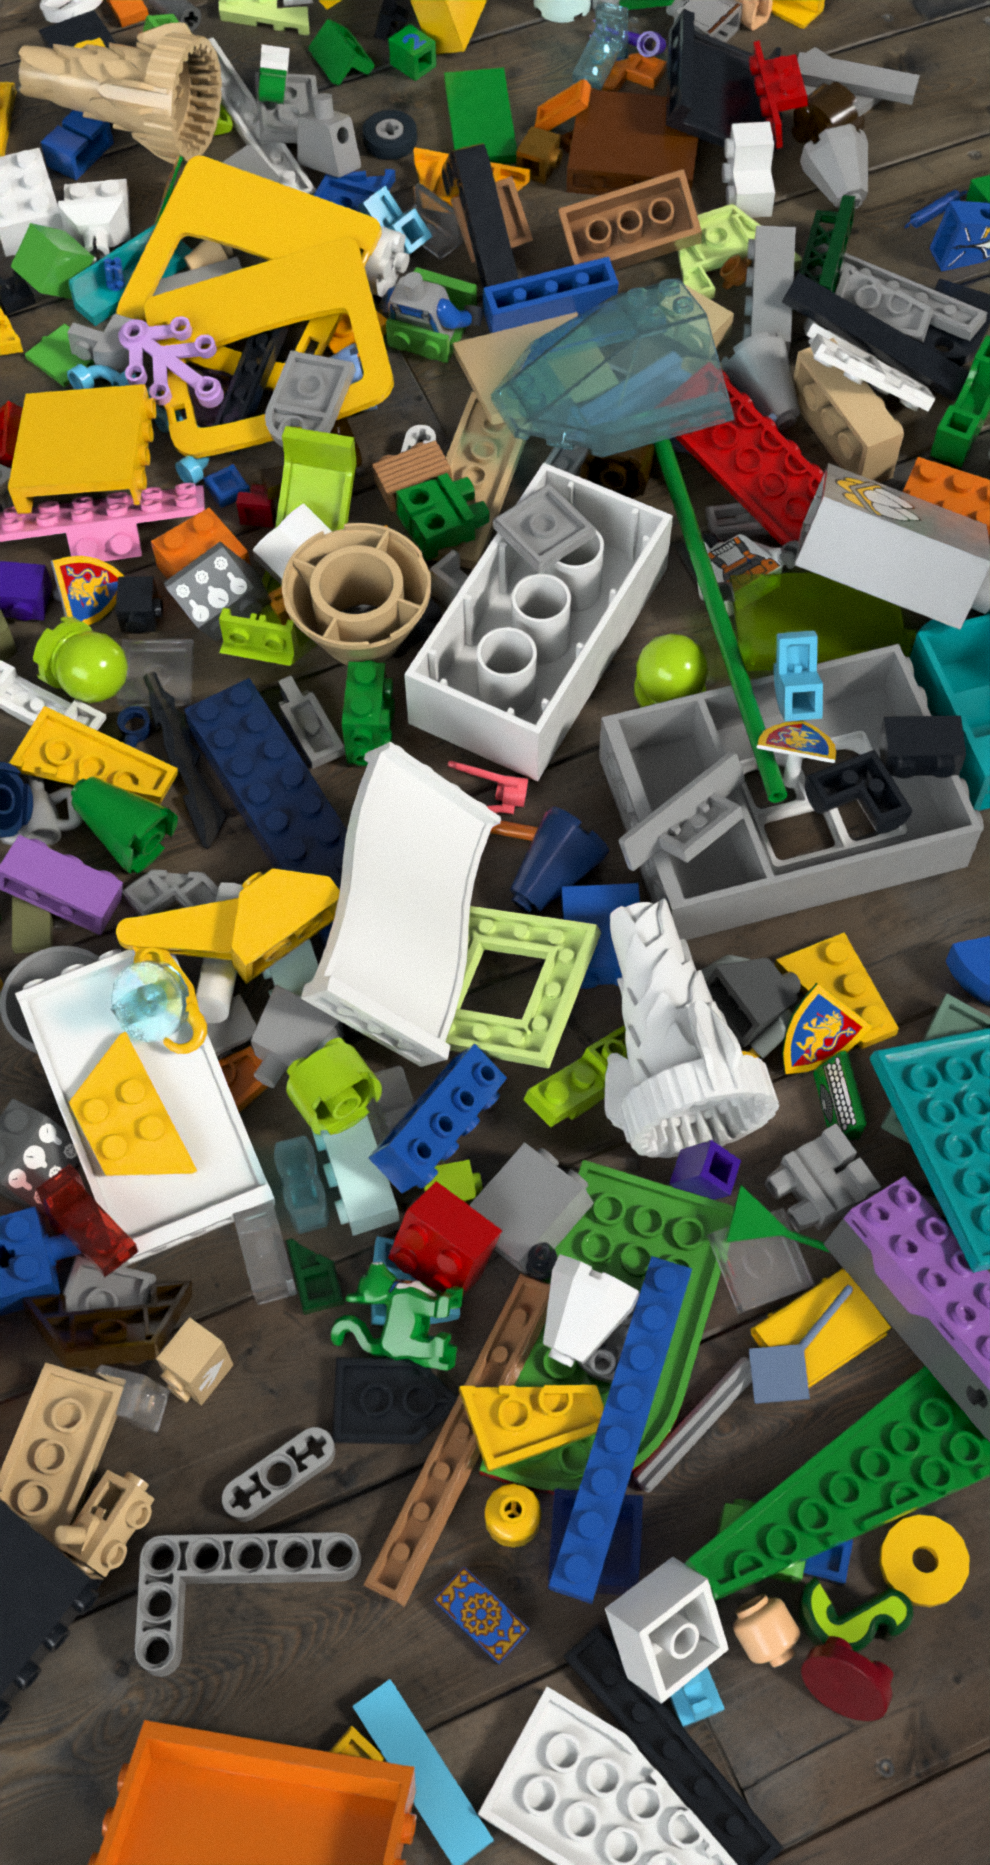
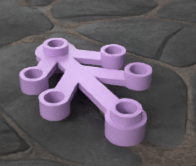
[118,316,224,408]

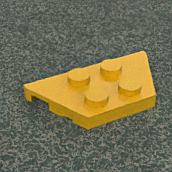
[68,1031,198,1176]

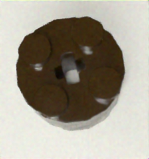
[791,81,865,145]
[580,424,657,499]

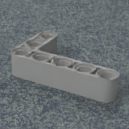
[135,1532,362,1677]

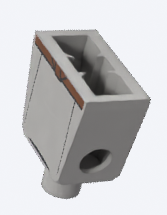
[666,0,743,43]

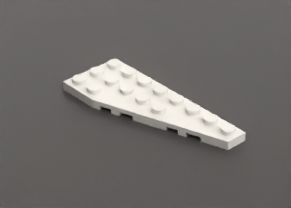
[478,1687,737,1865]

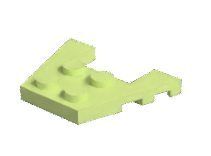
[219,0,310,35]
[678,204,802,299]

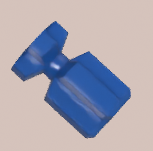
[104,257,125,291]

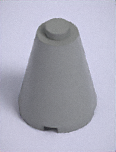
[721,331,800,430]

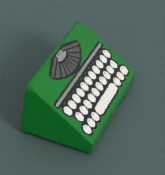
[813,1051,867,1141]

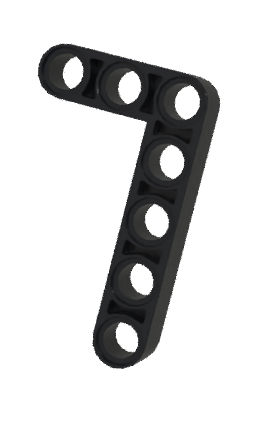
[442,143,519,289]

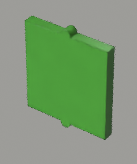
[25,323,95,387]

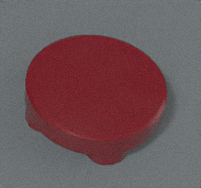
[801,1636,894,1722]

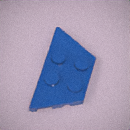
[313,169,396,213]

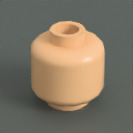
[733,1594,800,1667]

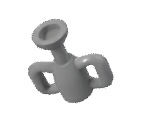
[0,773,83,846]

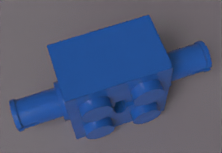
[0,1206,92,1316]

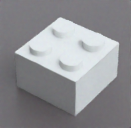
[605,1557,729,1703]

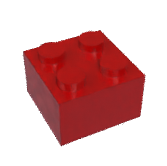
[388,1181,502,1296]

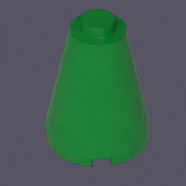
[71,776,178,873]

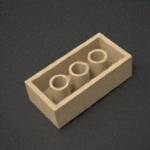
[793,338,904,483]

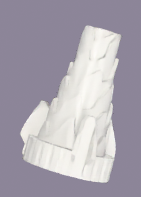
[605,898,779,1158]

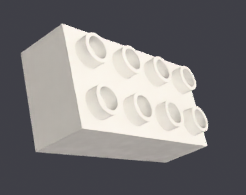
[404,463,673,782]

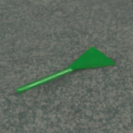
[725,1185,830,1253]

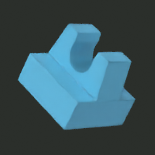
[669,1667,725,1728]

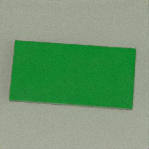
[444,68,517,164]

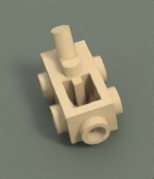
[54,1469,154,1577]

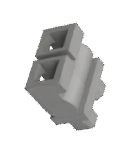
[765,1124,881,1232]

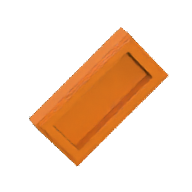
[534,78,591,131]

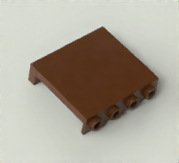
[566,89,699,196]

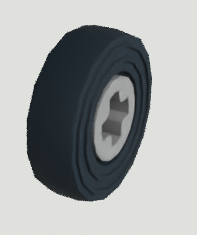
[362,110,417,160]

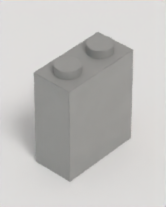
[469,1142,594,1277]

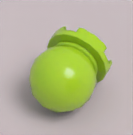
[33,617,128,703]
[633,633,709,708]

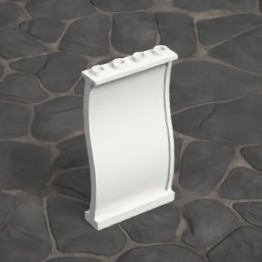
[301,742,501,1067]
[15,949,276,1267]

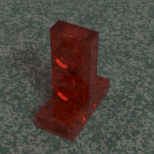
[36,1164,138,1277]

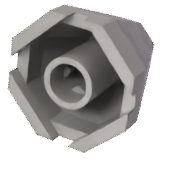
[800,124,868,209]

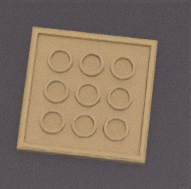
[452,312,620,425]

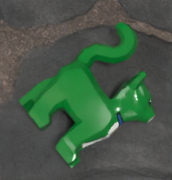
[331,1262,463,1371]

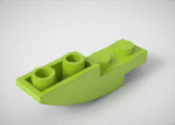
[523,1025,628,1127]

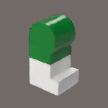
[258,45,290,104]

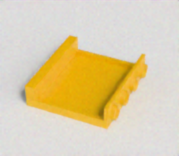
[8,384,157,514]

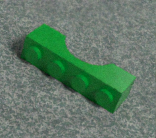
[930,335,990,467]

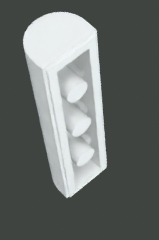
[196,883,243,1024]

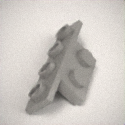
[619,751,746,871]

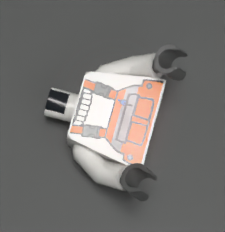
[697,533,798,616]

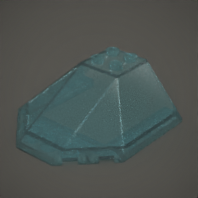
[491,278,734,457]

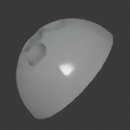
[0,946,99,1054]

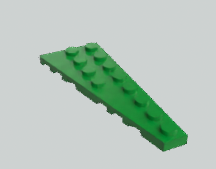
[685,1366,990,1601]

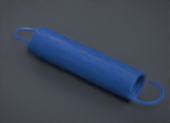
[904,190,967,228]

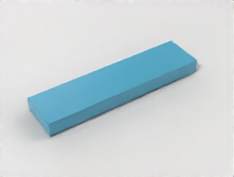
[352,1679,494,1865]

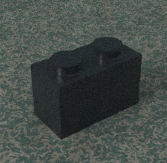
[878,715,966,779]

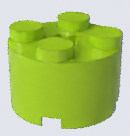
[286,1037,382,1135]

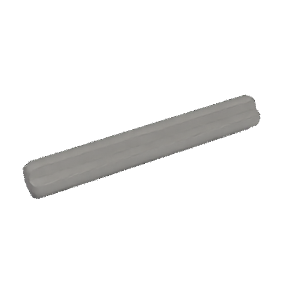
[633,1357,752,1493]

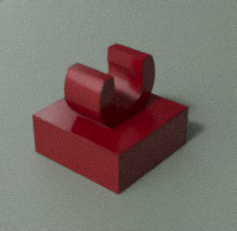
[236,483,276,528]

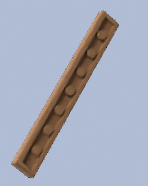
[364,1273,551,1607]

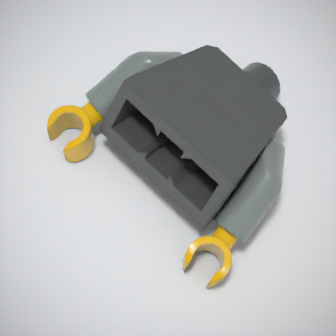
[701,955,801,1058]

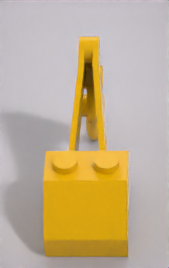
[116,868,340,1054]

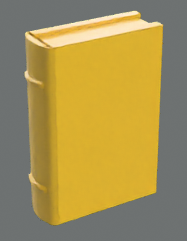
[751,1268,891,1389]

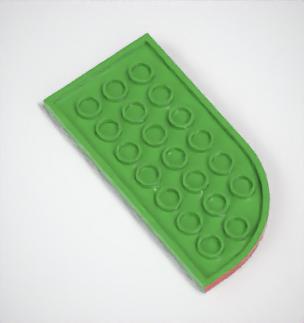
[479,1160,734,1495]

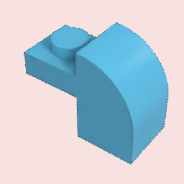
[358,186,432,254]
[773,630,823,722]

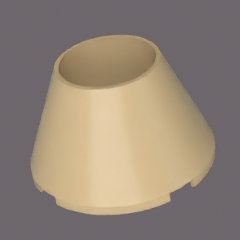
[282,523,431,665]

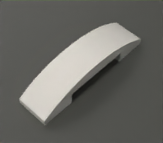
[0,660,107,731]

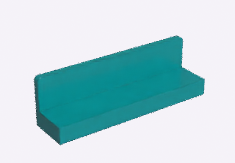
[68,222,193,326]

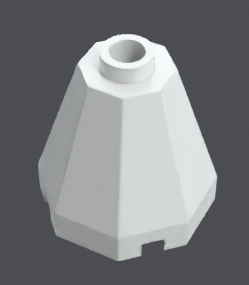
[543,1254,640,1367]

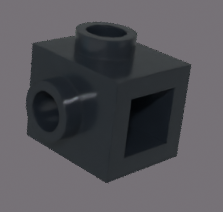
[115,576,164,634]

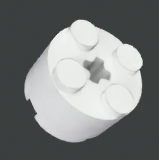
[361,226,409,297]

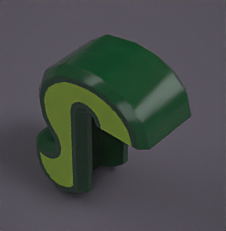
[798,1576,913,1653]

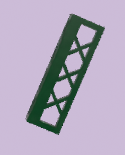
[799,195,856,293]

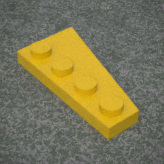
[9,706,178,804]

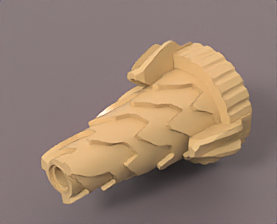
[18,22,222,164]

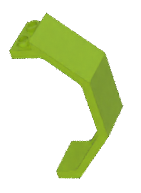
[219,426,356,666]

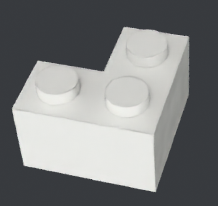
[722,122,775,218]

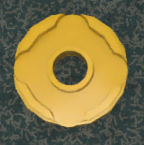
[879,1514,969,1608]

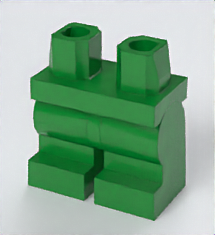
[396,473,490,561]

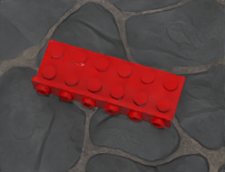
[652,362,824,546]

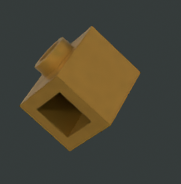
[516,126,563,184]

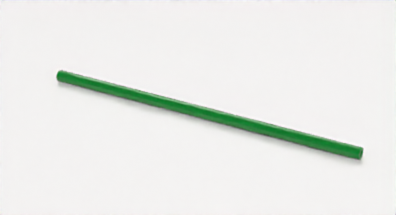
[650,424,787,803]

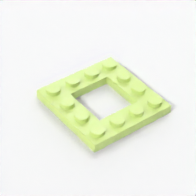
[445,906,601,1068]

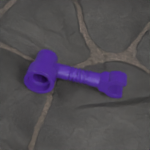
[589,19,666,57]

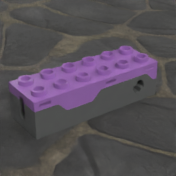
[823,1176,990,1442]

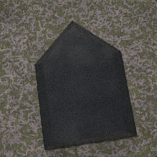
[332,1357,458,1445]

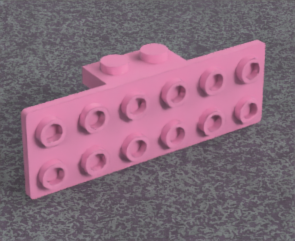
[0,483,205,562]

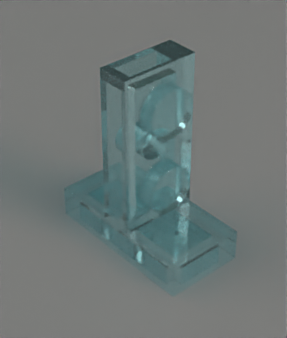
[572,0,628,90]

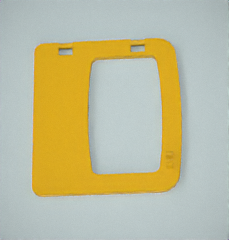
[117,155,382,391]
[144,237,394,459]

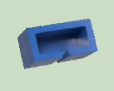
[41,110,114,181]

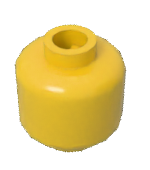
[484,1484,542,1548]

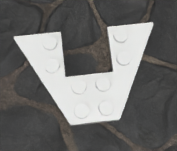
[803,317,935,412]

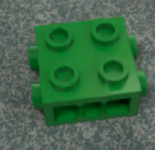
[342,660,395,766]

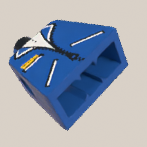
[929,201,990,271]

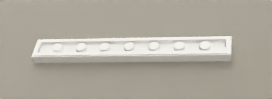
[208,38,316,195]

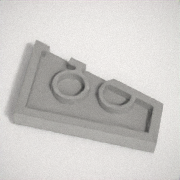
[835,262,933,344]

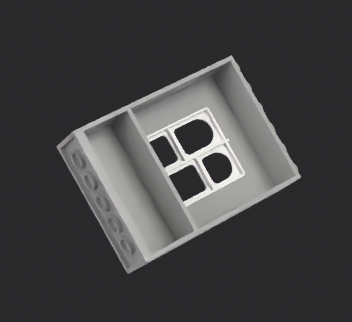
[599,644,984,940]

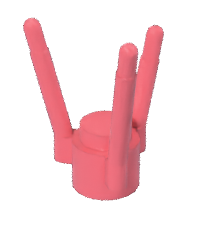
[448,760,528,815]

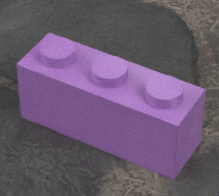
[0,835,123,935]

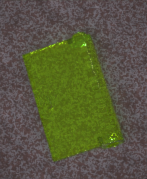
[729,572,916,671]

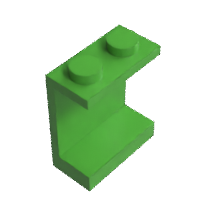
[386,267,477,363]

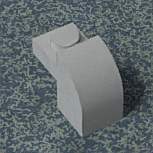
[68,313,145,373]

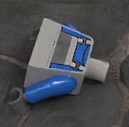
[379,272,484,342]

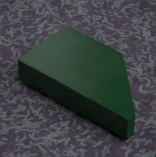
[286,1238,344,1315]

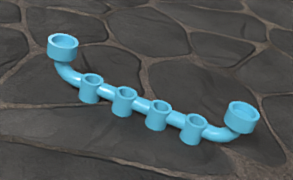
[67,364,210,484]

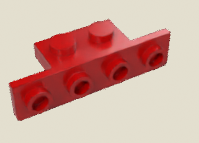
[749,41,808,149]

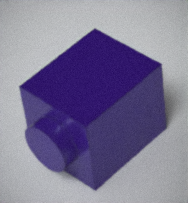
[669,1140,741,1200]

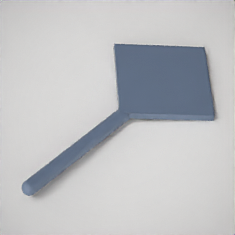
[749,1285,853,1404]

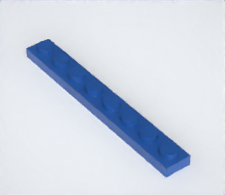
[549,1256,692,1604]

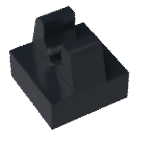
[374,0,408,40]
[0,270,36,315]

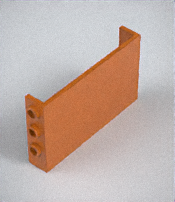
[88,1720,416,1865]

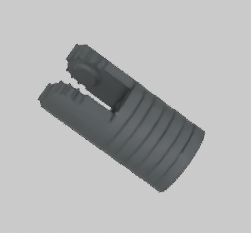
[149,0,201,32]

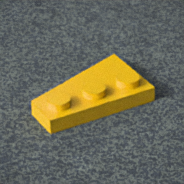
[774,932,899,1049]
[459,1385,604,1473]

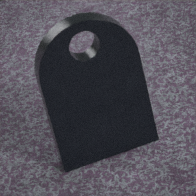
[921,278,990,366]

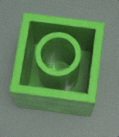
[11,223,94,299]

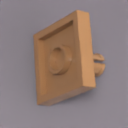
[450,176,533,263]

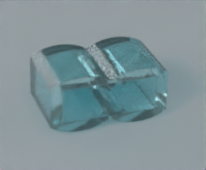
[274,1135,329,1234]

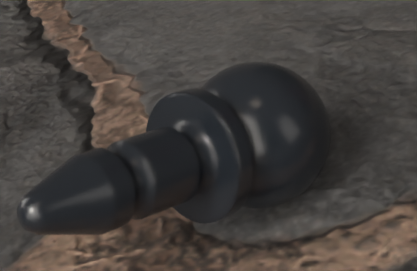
[526,1242,557,1280]

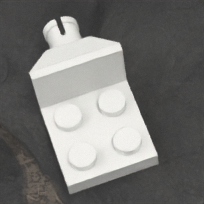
[58,179,131,264]

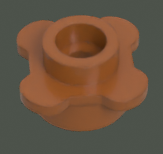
[720,255,752,290]

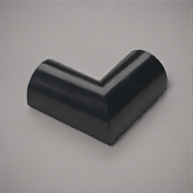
[805,750,912,834]

